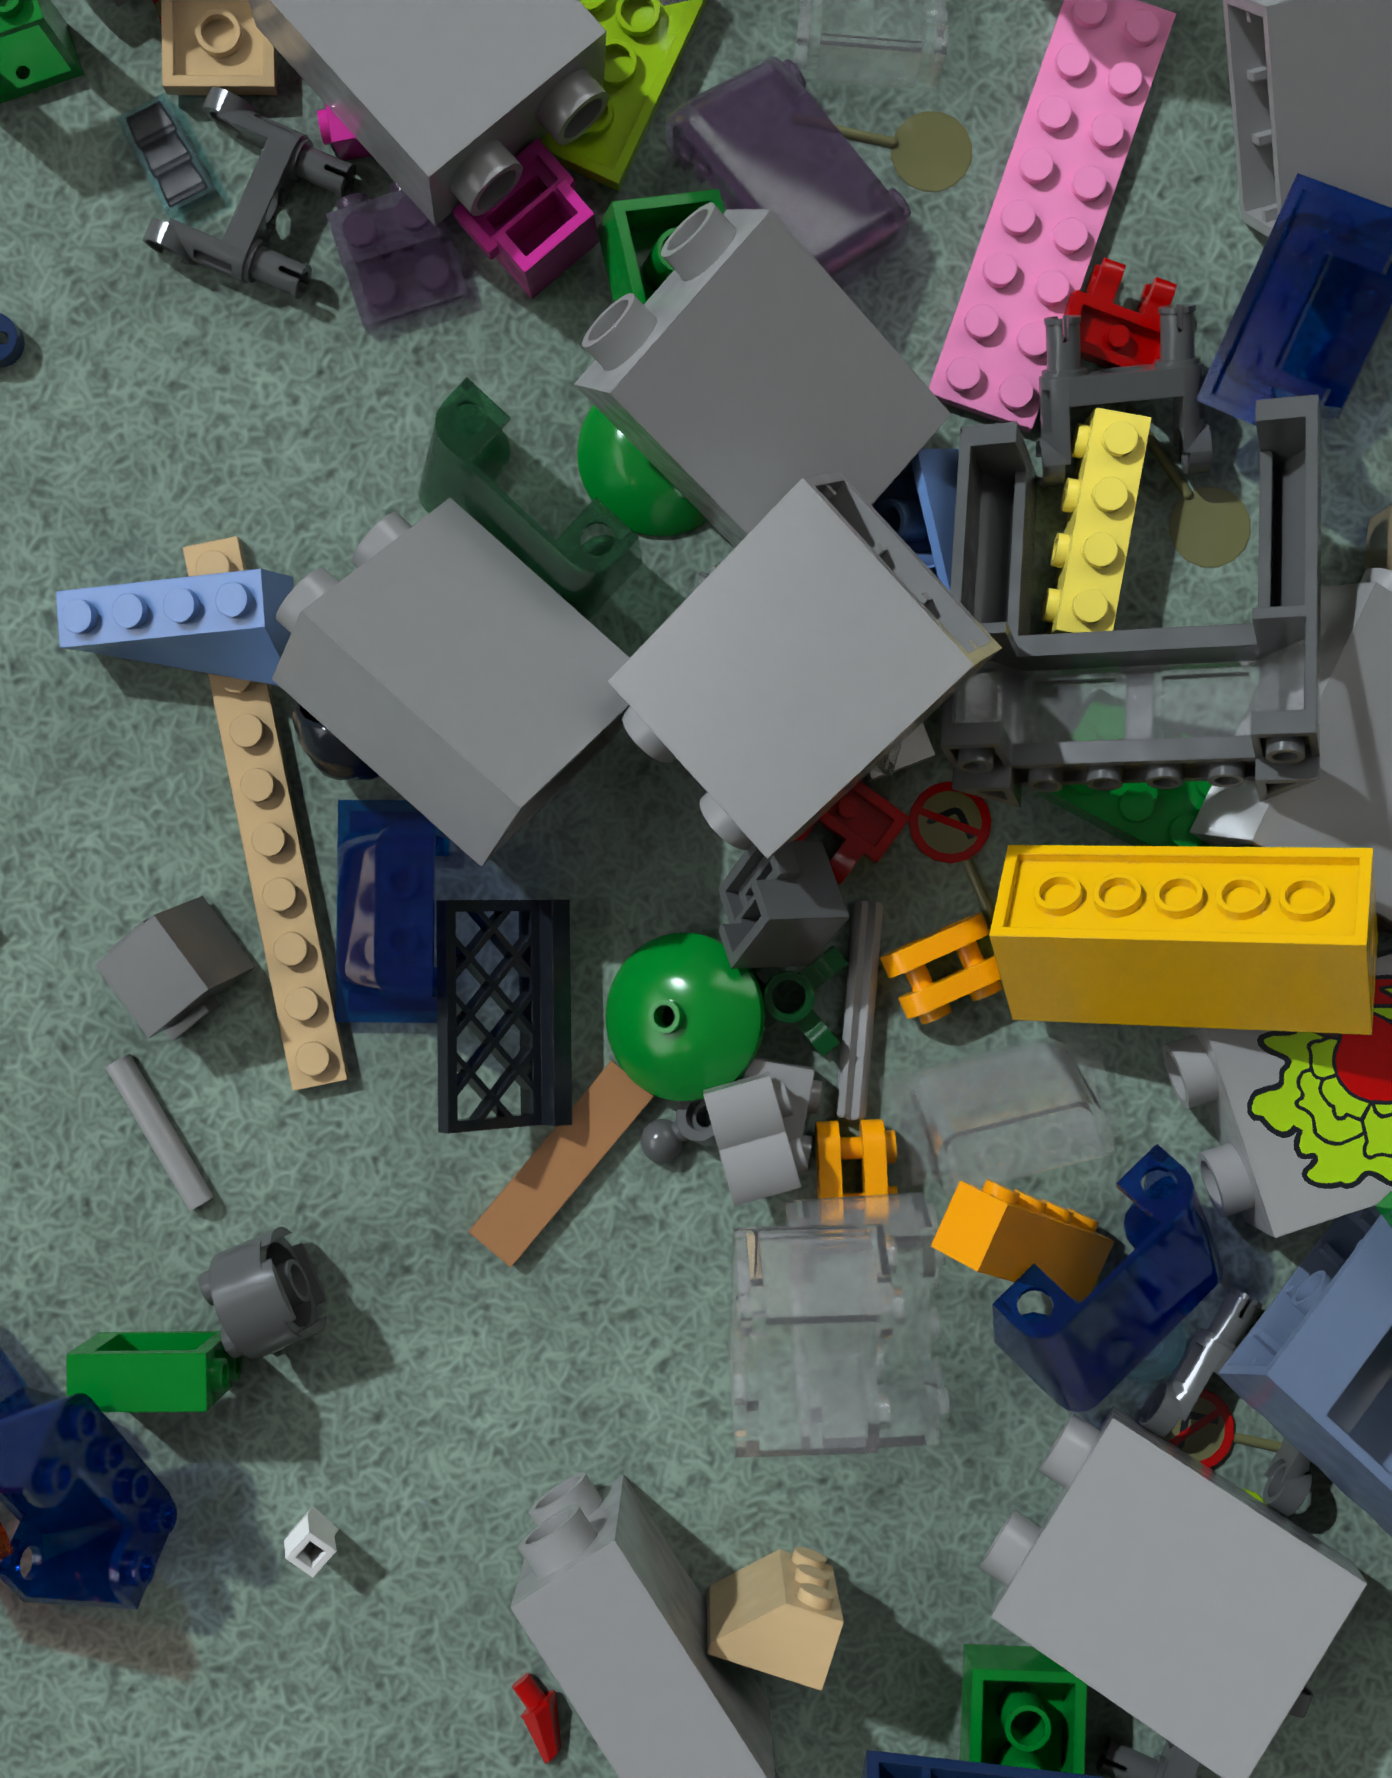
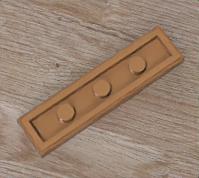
[468,1060,654,1267]

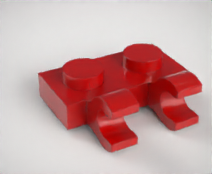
[1062,257,1177,368]
[794,781,910,886]

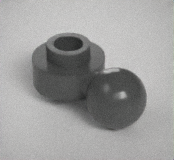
[640,1099,717,1164]

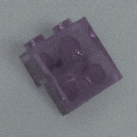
[326,182,470,331]

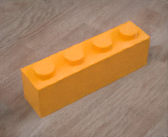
[931,1179,1114,1303]

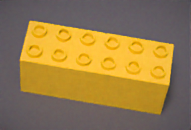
[989,845,1378,1035]

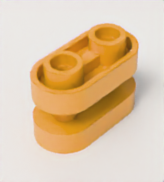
[879,912,1003,1025]
[815,1119,899,1234]

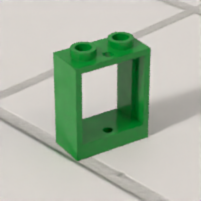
[0,0,85,104]
[66,1331,242,1413]

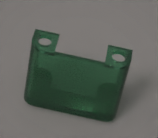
[418,377,643,621]

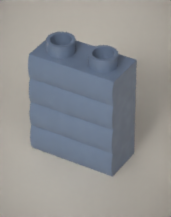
[1218,1205,1392,1537]

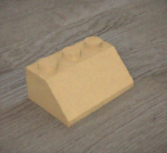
[706,1547,844,1691]

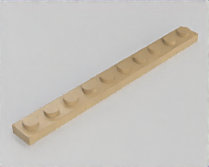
[183,536,350,1091]

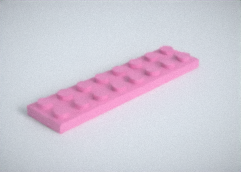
[929,0,1176,433]

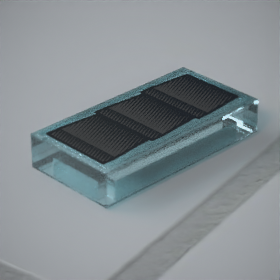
[116,92,219,219]

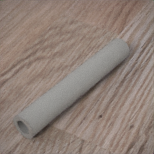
[105,1054,214,1212]

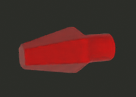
[512,1673,561,1764]

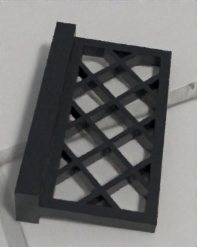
[436,899,572,1134]

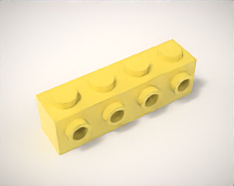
[1041,407,1152,634]

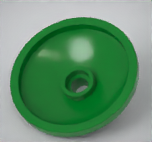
[577,405,708,537]
[605,932,765,1101]

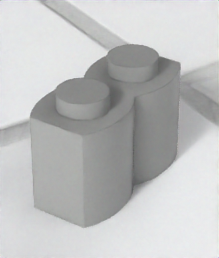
[703,1072,808,1206]

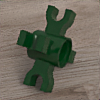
[751,946,849,1057]

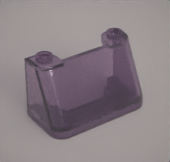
[666,56,911,289]

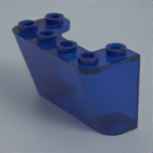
[992,1144,1223,1413]
[0,1393,177,1610]

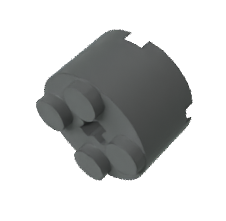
[199,1227,327,1360]

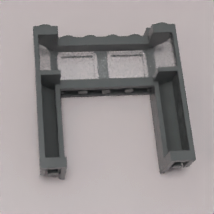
[940,394,1322,808]

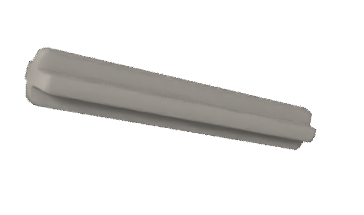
[835,900,883,1120]

